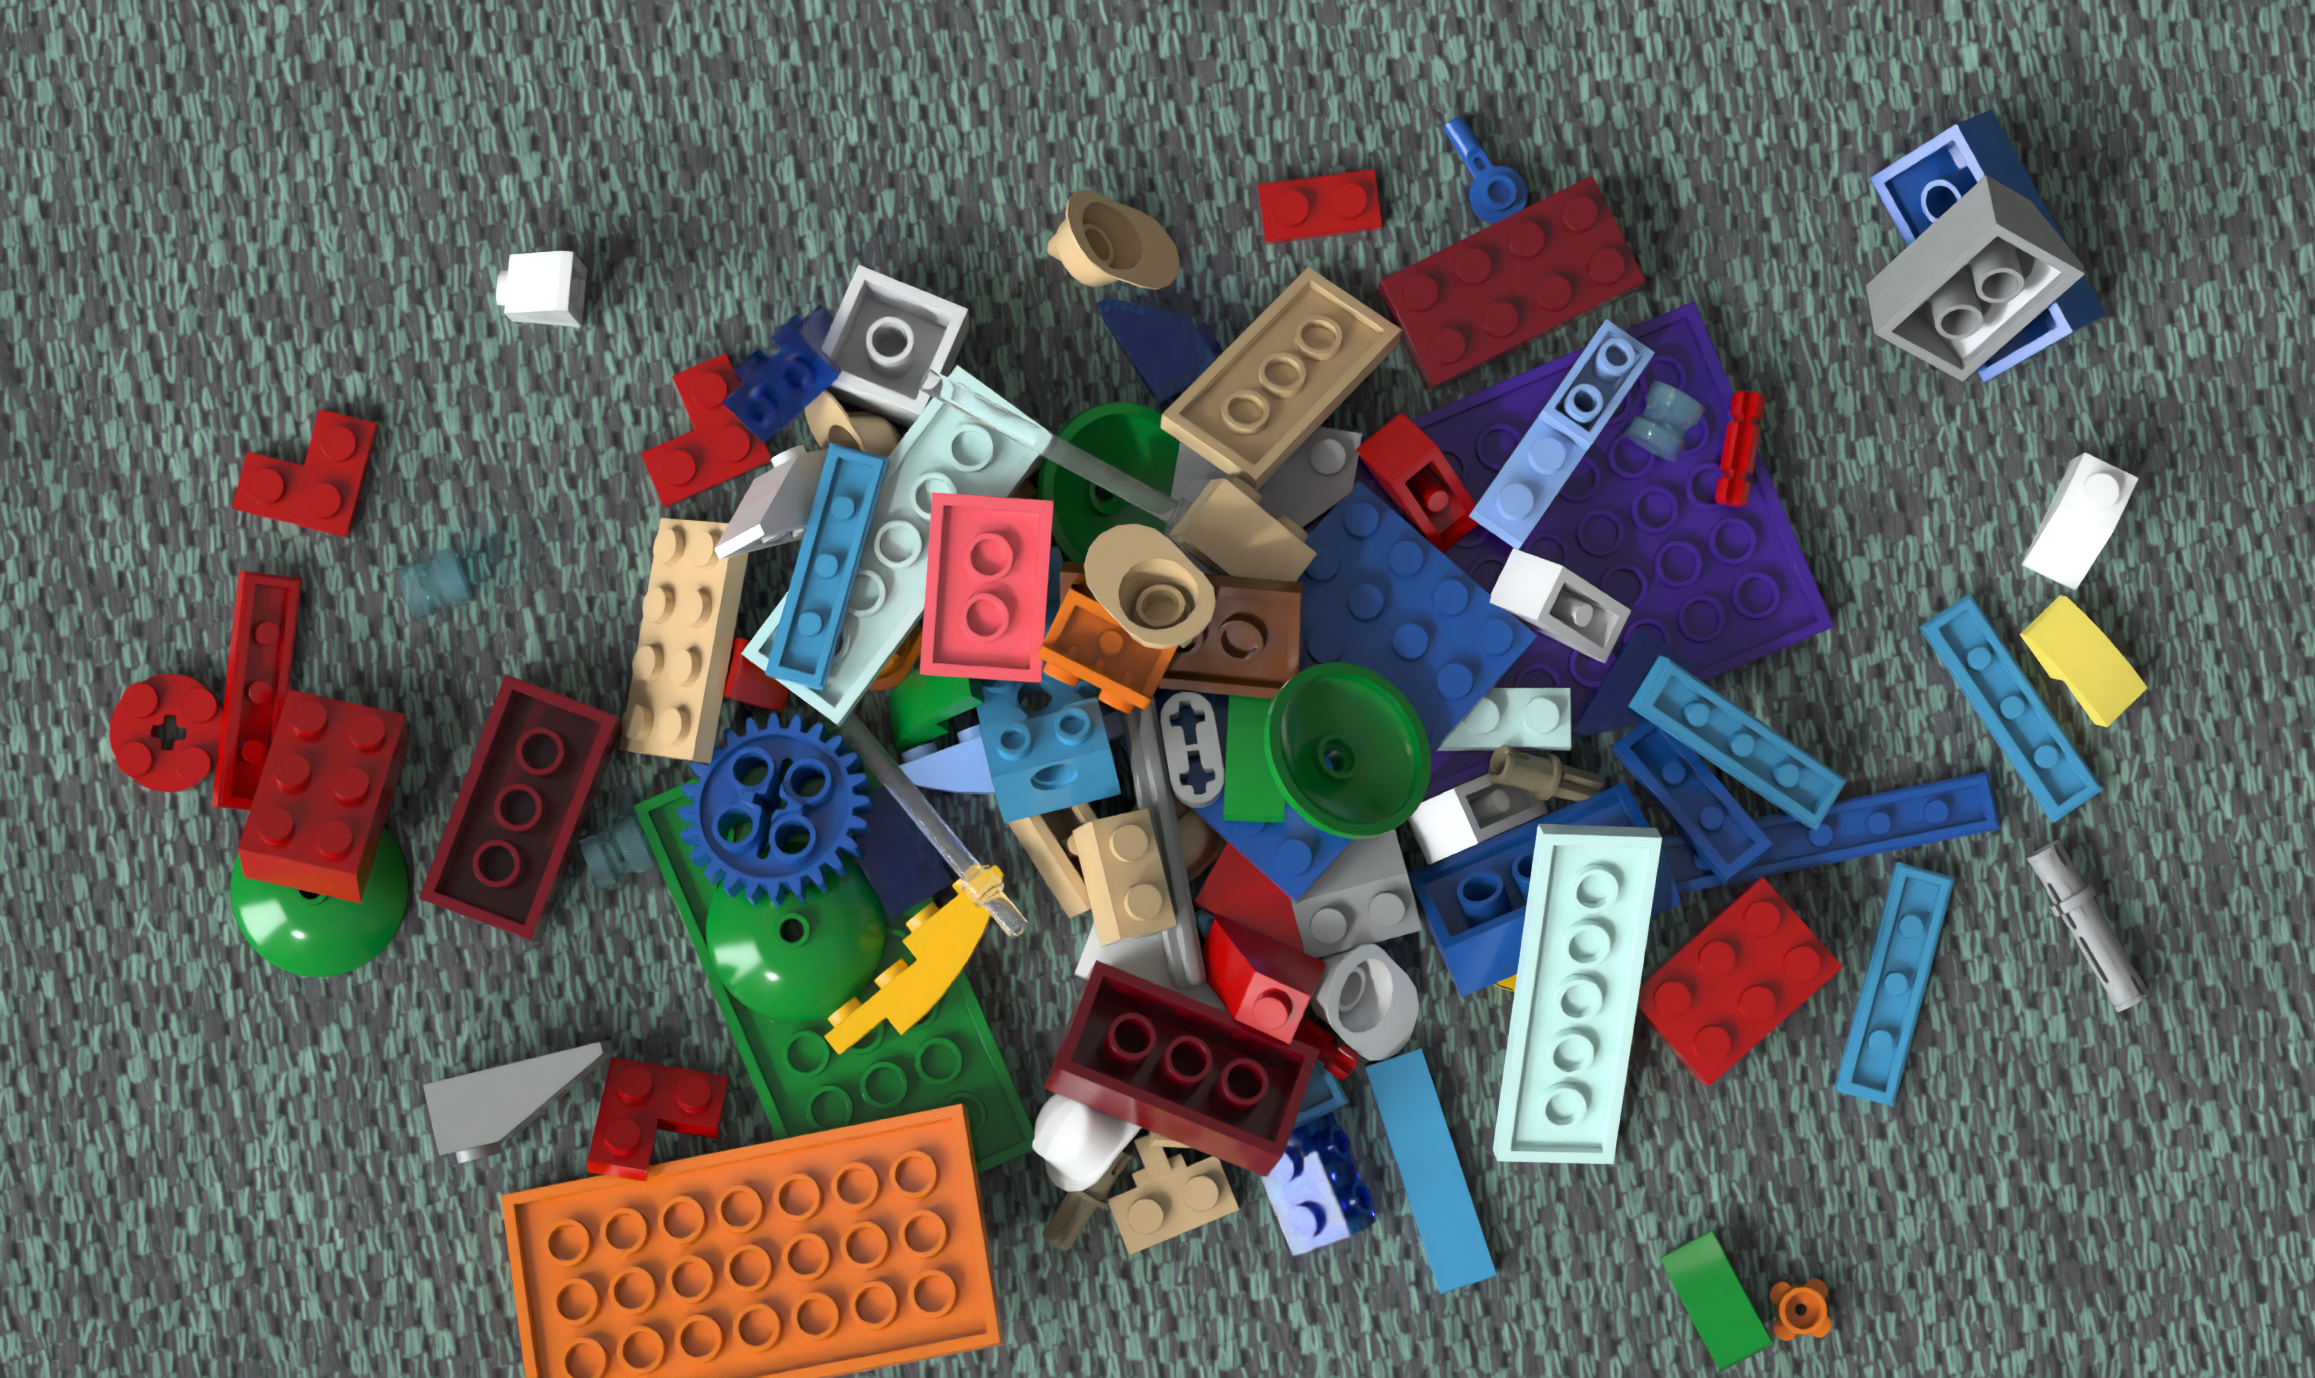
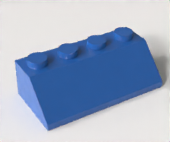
[1870,109,2106,382]
[1408,782,1681,998]

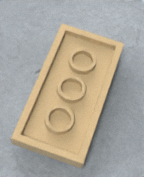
[1161,267,1402,491]
[619,518,749,764]

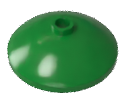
[1038,402,1180,563]
[1264,662,1431,839]
[231,827,409,977]
[706,841,886,1021]

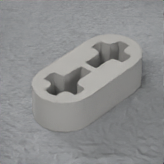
[1161,692,1225,808]

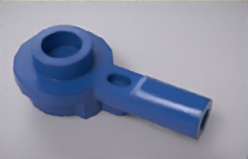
[1443,115,1528,224]

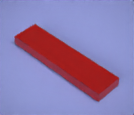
[211,571,302,811]

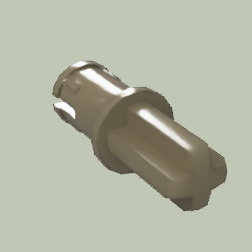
[1488,745,1604,802]
[1043,1148,1133,1251]

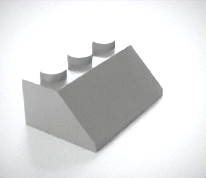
[1866,175,2085,382]

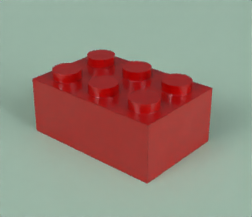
[238,689,409,903]
[1636,877,1843,1086]

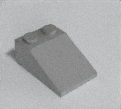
[1290,829,1422,958]
[423,1040,616,1164]

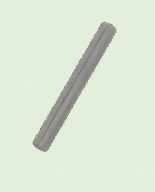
[1120,697,1206,989]

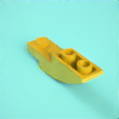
[824,863,1005,1055]

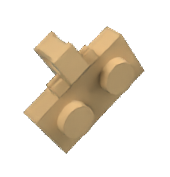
[1107,1133,1240,1255]

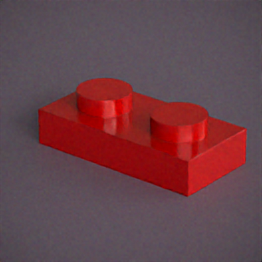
[1257,169,1382,245]

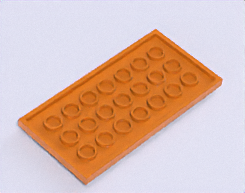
[501,1104,1005,1378]

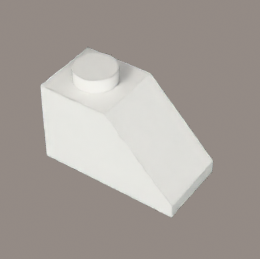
[496,251,587,327]
[2021,452,2139,591]
[1490,548,1631,663]
[1408,773,1548,865]

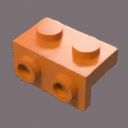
[1037,587,1178,714]

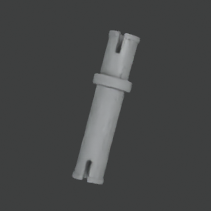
[2026,839,2150,1012]

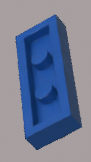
[1612,719,1773,886]

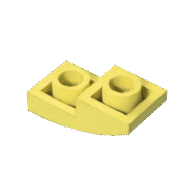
[2020,595,2147,727]

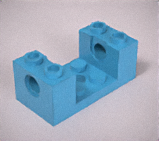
[976,546,1121,823]

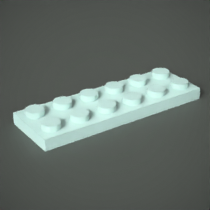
[741,365,1055,727]
[1493,824,1662,1164]

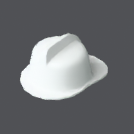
[1310,943,1419,1060]
[1032,1094,1141,1192]

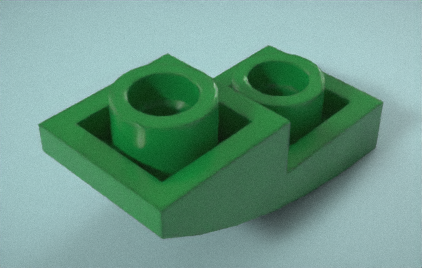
[888,667,984,752]
[1224,695,1286,823]
[1660,1231,1774,1372]

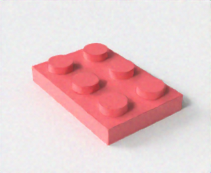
[920,492,1053,683]

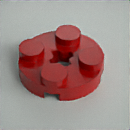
[109,674,223,793]

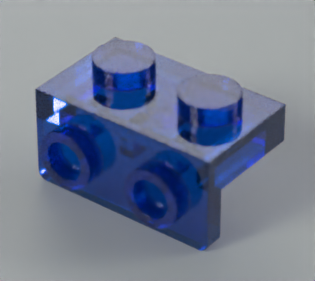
[722,304,841,442]
[853,779,959,919]
[1260,1112,1376,1257]

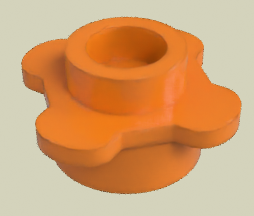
[1769,1278,1832,1341]

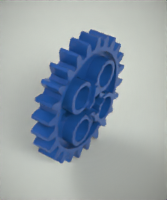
[678,713,874,907]

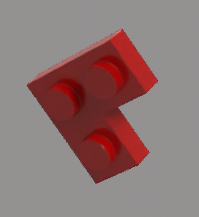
[640,353,772,509]
[232,409,379,539]
[587,1057,729,1182]

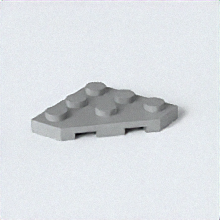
[1164,426,1362,548]

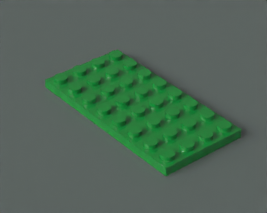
[633,712,1035,1174]

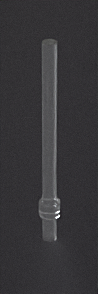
[918,368,1193,531]
[829,710,1029,939]

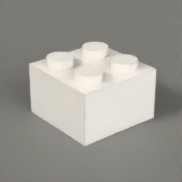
[811,265,969,428]

